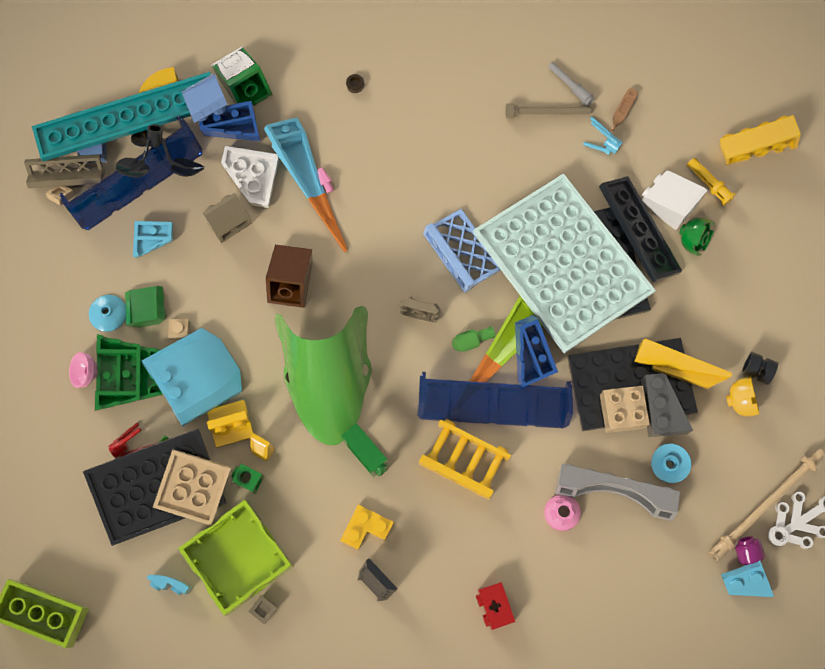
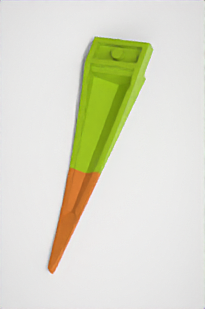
[452,296,543,413]

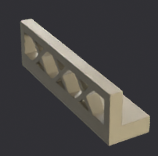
[24,154,105,188]

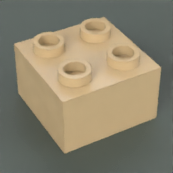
[600,386,650,433]

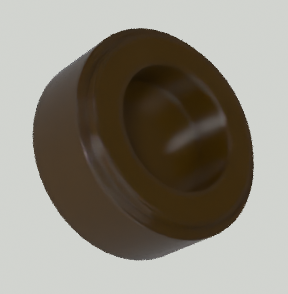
[346,74,364,93]

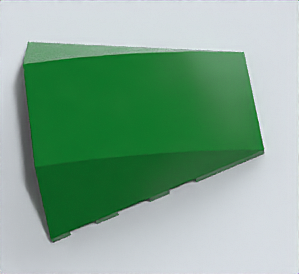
[95,334,163,411]

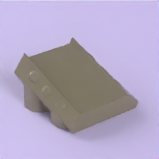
[400,296,440,323]

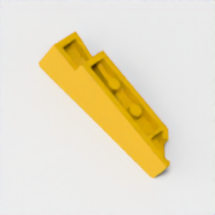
[634,339,732,389]

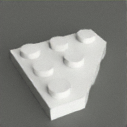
[221,146,280,208]

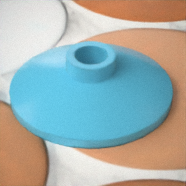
[89,295,126,332]
[651,444,691,483]

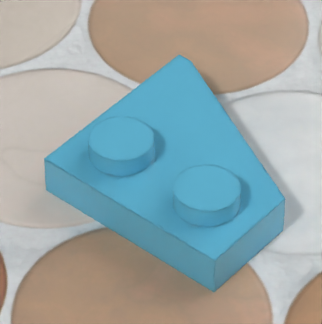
[133,221,174,258]
[721,561,774,597]

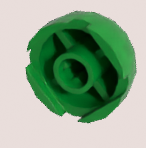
[679,217,715,256]

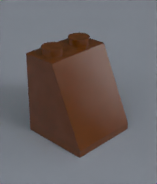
[266,244,313,308]

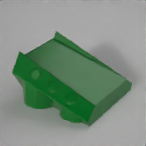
[125,286,167,328]

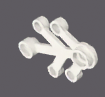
[768,492,825,549]

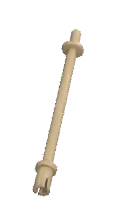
[708,449,825,562]

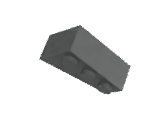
[641,373,693,437]

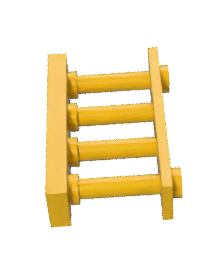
[419,419,511,500]

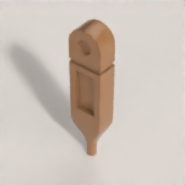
[611,88,637,131]

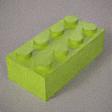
[0,579,89,648]

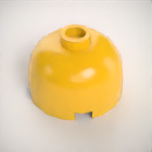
[726,377,760,416]

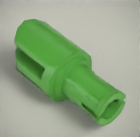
[452,326,495,352]

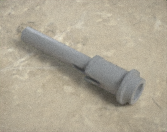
[548,62,595,106]

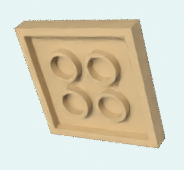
[153,449,231,526]

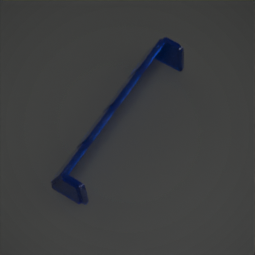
[59,115,203,230]
[417,372,573,429]

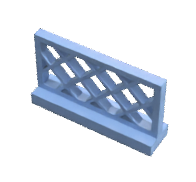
[423,209,501,293]

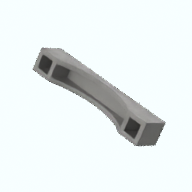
[555,464,680,521]

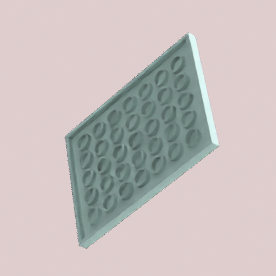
[473,173,656,354]

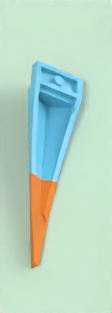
[264,117,347,252]

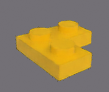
[340,505,394,550]

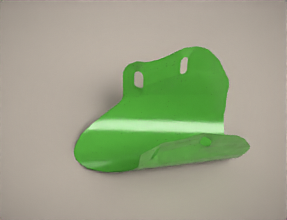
[275,306,372,445]

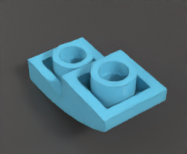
[147,575,193,595]

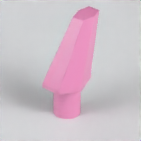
[317,168,334,193]

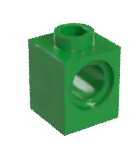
[231,464,265,494]

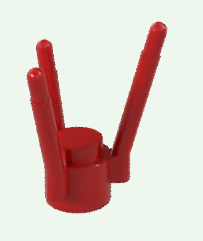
[108,423,156,459]

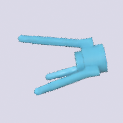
[583,117,623,155]

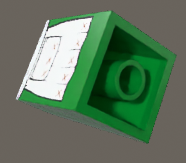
[212,47,272,106]

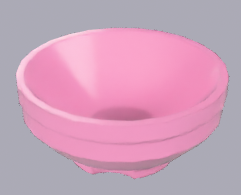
[69,352,98,388]
[544,495,581,531]

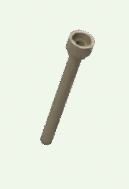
[506,103,593,118]

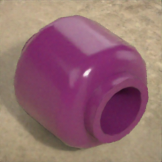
[735,536,765,565]

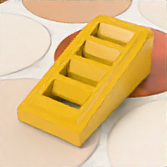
[250,433,275,461]

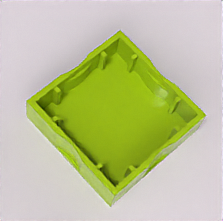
[178,500,294,616]

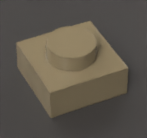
[248,595,278,624]

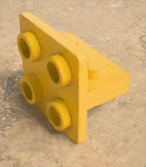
[207,400,254,448]

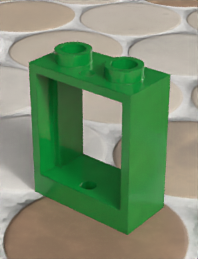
[341,423,389,478]

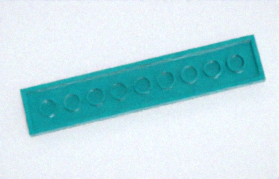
[32,72,211,162]

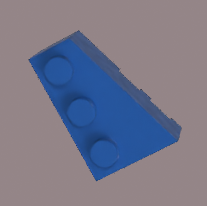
[199,101,261,142]
[515,315,558,387]

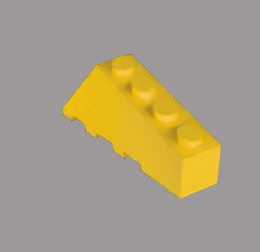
[719,115,801,165]

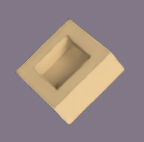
[46,186,74,206]
[168,319,190,339]

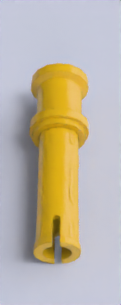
[687,157,736,206]

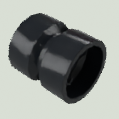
[742,352,778,385]

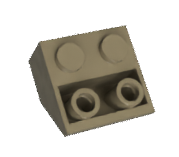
[203,193,252,243]

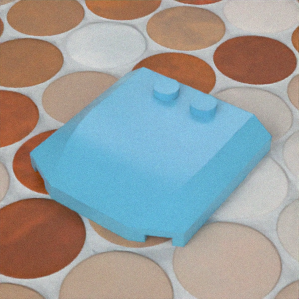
[142,328,242,427]

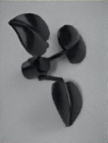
[116,124,205,177]

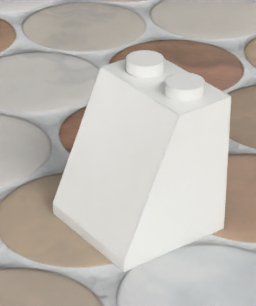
[642,170,708,230]

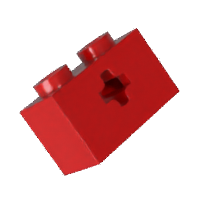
[475,582,515,630]

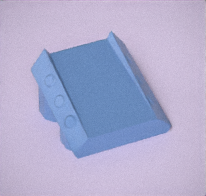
[182,74,227,123]

